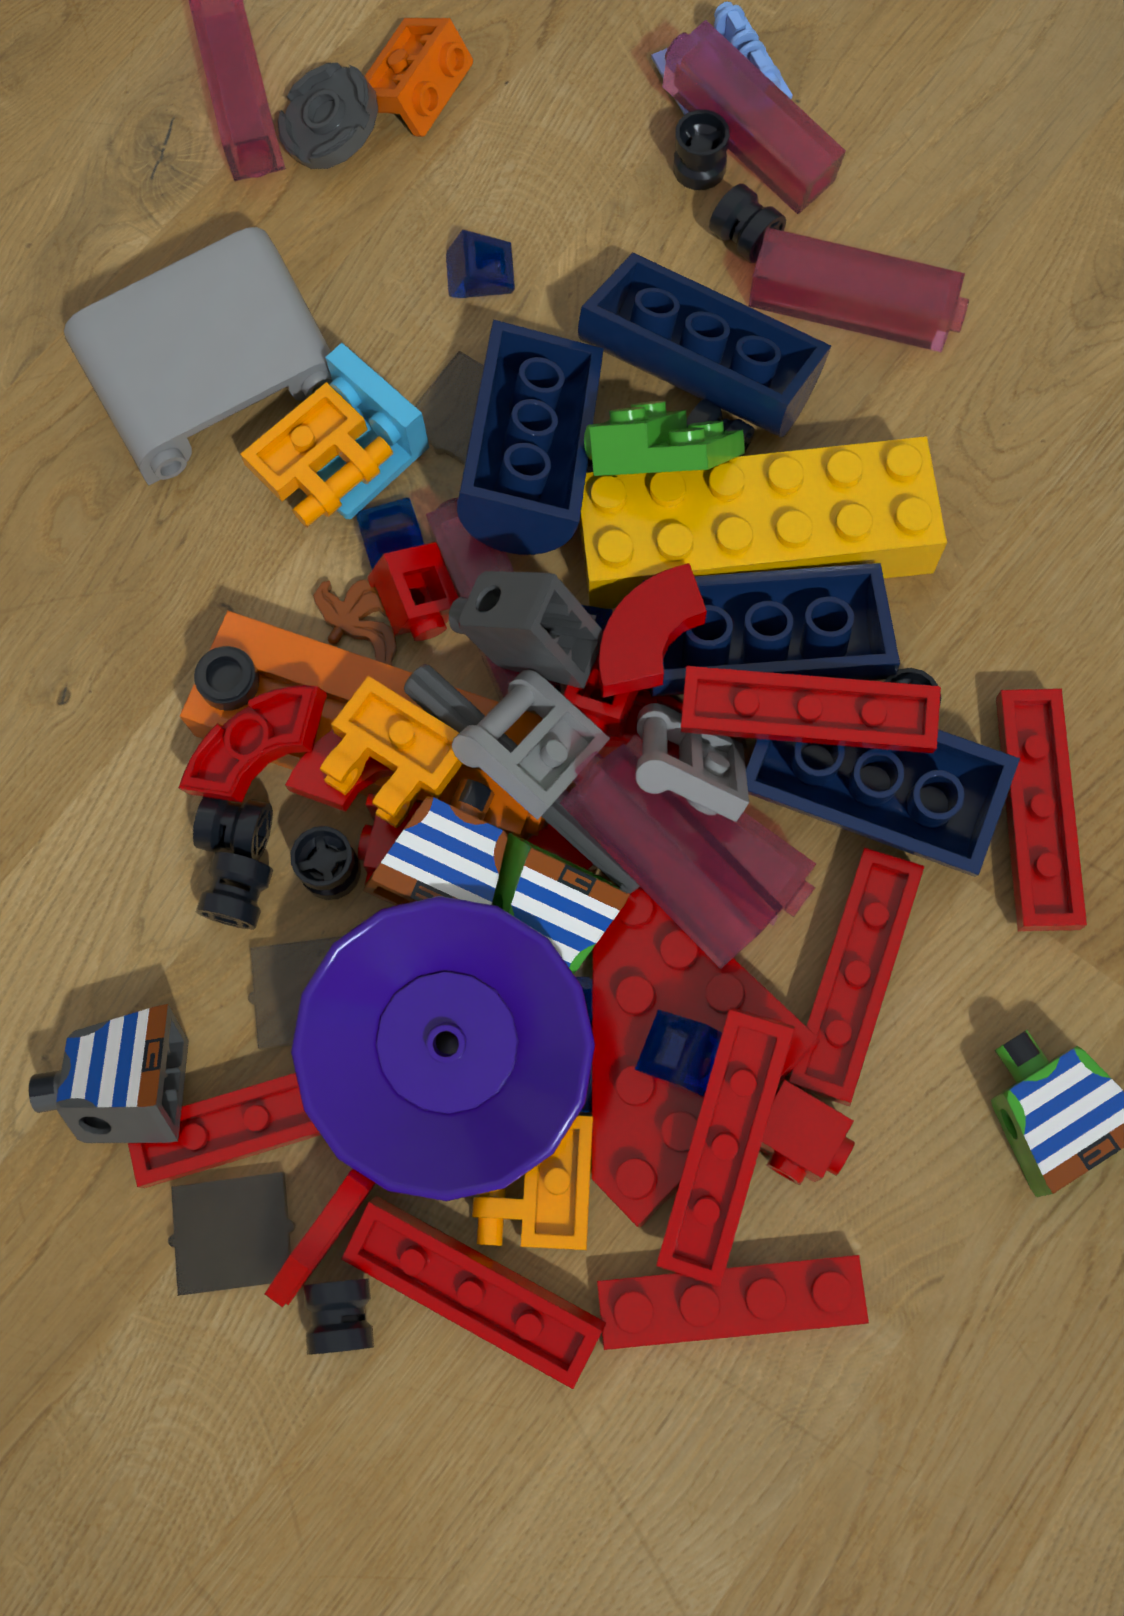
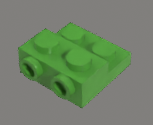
[584,401,745,476]

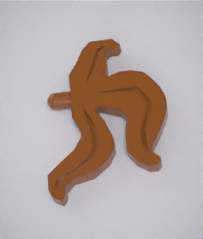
[313,579,397,666]

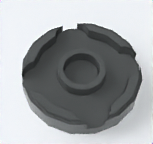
[278,63,378,169]

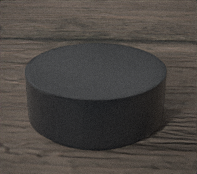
[194,646,259,711]

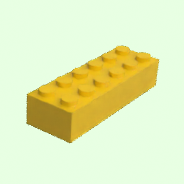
[579,436,947,610]

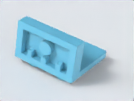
[316,343,430,519]

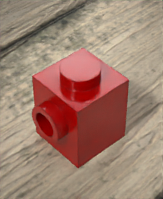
[760,1080,855,1185]

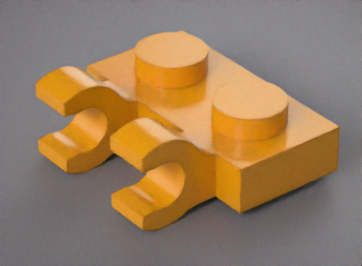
[320,676,463,828]

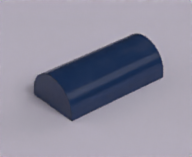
[578,252,831,437]
[457,319,604,555]
[642,563,900,697]
[746,729,1020,877]

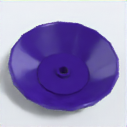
[291,896,595,1201]

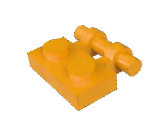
[240,382,393,527]
[472,1116,593,1251]

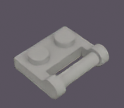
[452,670,610,820]
[636,703,749,822]

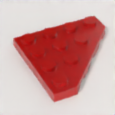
[592,878,820,1227]

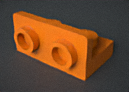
[365,18,473,137]

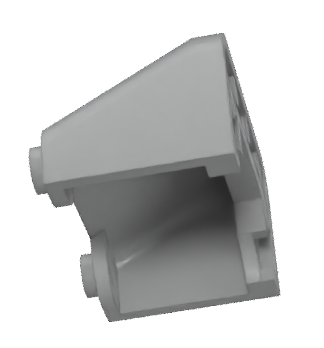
[64,227,332,486]

